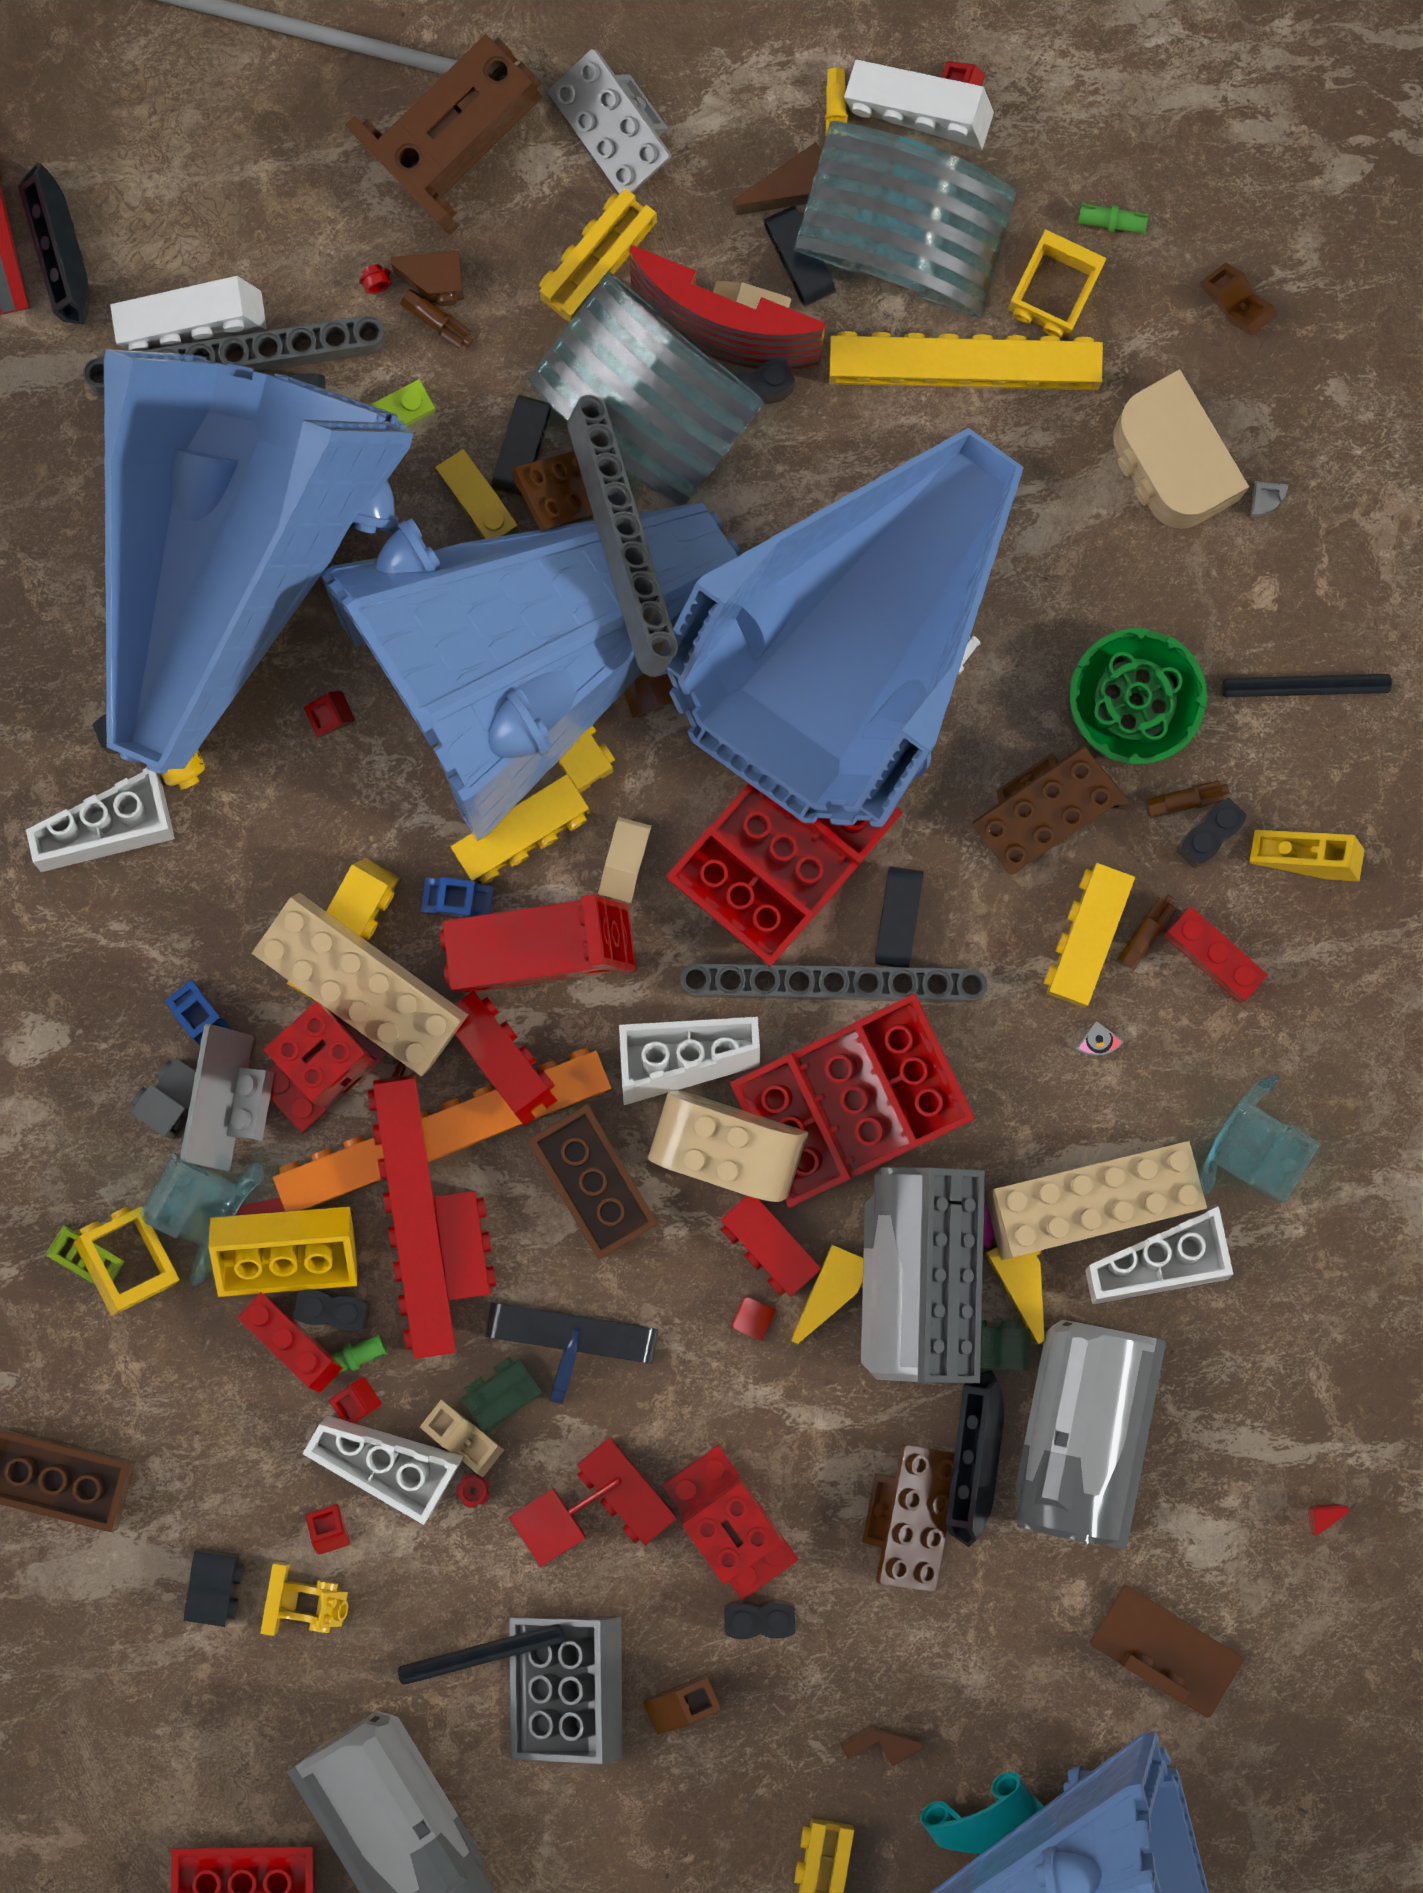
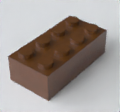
[527,1104,659,1260]
[0,1427,136,1532]

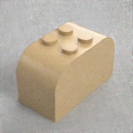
[1113,369,1249,529]
[648,1089,808,1202]

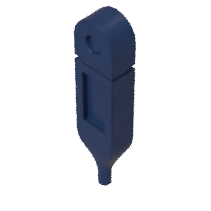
[550,1328,580,1404]

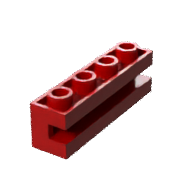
[455,990,558,1126]

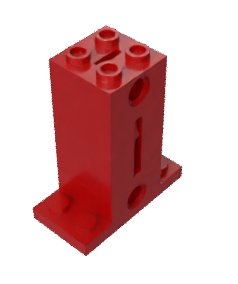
[440,894,637,993]
[263,1001,389,1133]
[662,1445,799,1600]

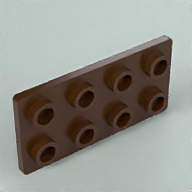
[511,451,594,532]
[972,746,1123,875]
[862,1444,955,1592]
[1090,1585,1244,1718]

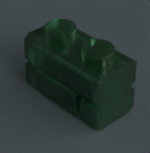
[461,1356,543,1433]

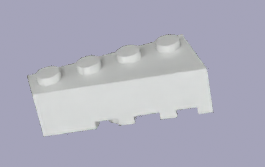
[844,60,994,150]
[110,276,267,351]
[26,768,175,872]
[619,1017,760,1105]
[1085,1206,1233,1304]
[303,1416,464,1525]

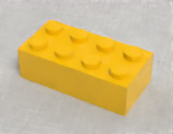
[208,1207,358,1297]

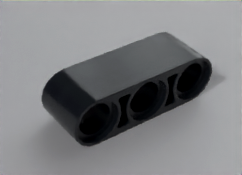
[763,205,836,307]
[491,395,552,497]
[874,866,924,968]

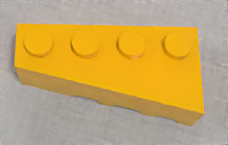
[287,858,401,1000]

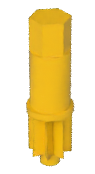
[825,67,848,150]

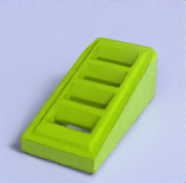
[46,1225,125,1284]

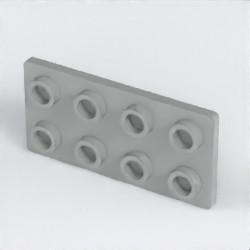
[548,49,671,194]
[180,1024,274,1171]

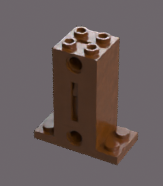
[345,34,543,236]

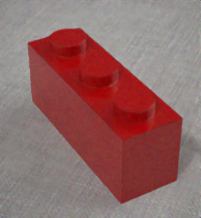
[1162,906,1268,1004]
[434,1191,497,1300]
[720,1196,821,1297]
[237,1292,343,1393]
[577,1436,677,1545]

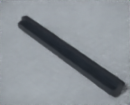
[1222,674,1392,697]
[398,1624,564,1685]

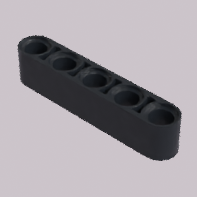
[485,1302,658,1364]

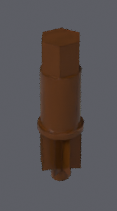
[400,289,473,349]
[1146,780,1229,819]
[1118,895,1177,971]

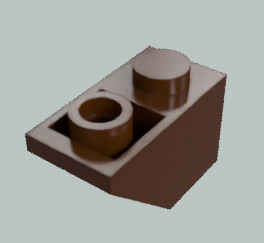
[643,1673,722,1735]

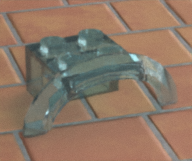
[1200,1075,1321,1203]
[140,1153,264,1286]

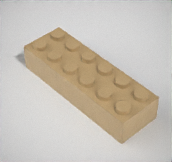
[252,893,468,1077]
[984,1141,1207,1260]

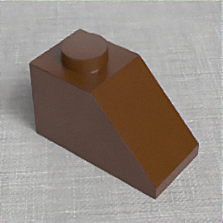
[391,251,464,306]

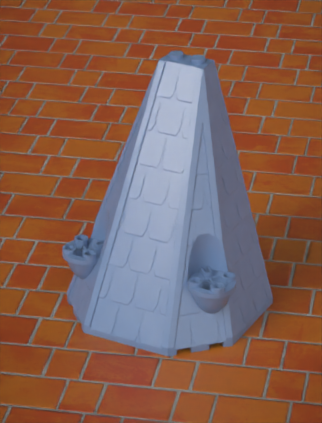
[104,349,413,774]
[663,428,1024,827]
[320,502,741,841]
[930,1731,1209,1893]

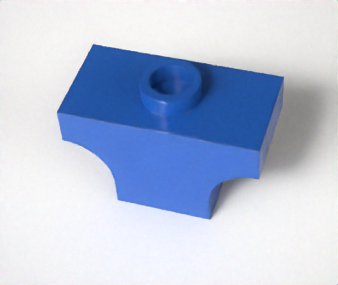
[421,877,494,918]
[165,979,232,1046]

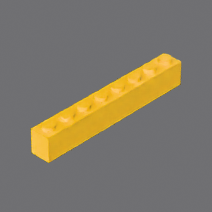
[829,331,1103,390]

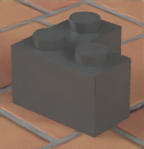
[130,1058,196,1139]

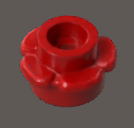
[359,264,391,294]
[456,1473,490,1508]

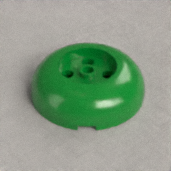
[1069,628,1207,765]

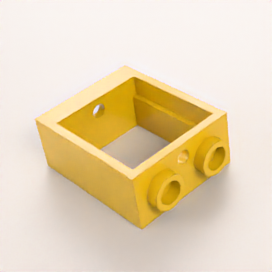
[1008,229,1107,339]
[74,1206,179,1316]

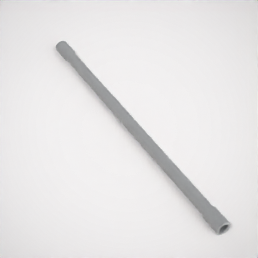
[157,0,506,81]

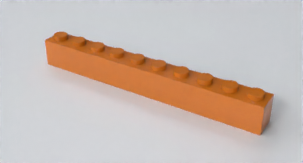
[272,1047,612,1212]

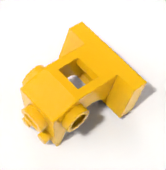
[260,1561,348,1636]

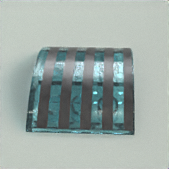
[794,121,1016,318]
[528,271,765,506]

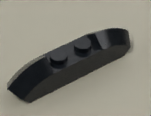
[18,162,90,325]
[945,1370,1004,1547]

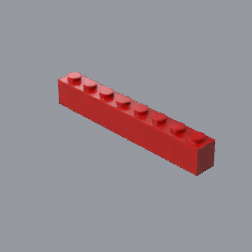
[367,1074,456,1359]

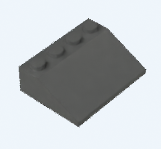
[509,1616,623,1764]

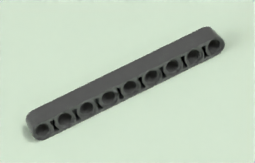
[83,316,386,396]
[567,395,678,677]
[680,964,988,1003]

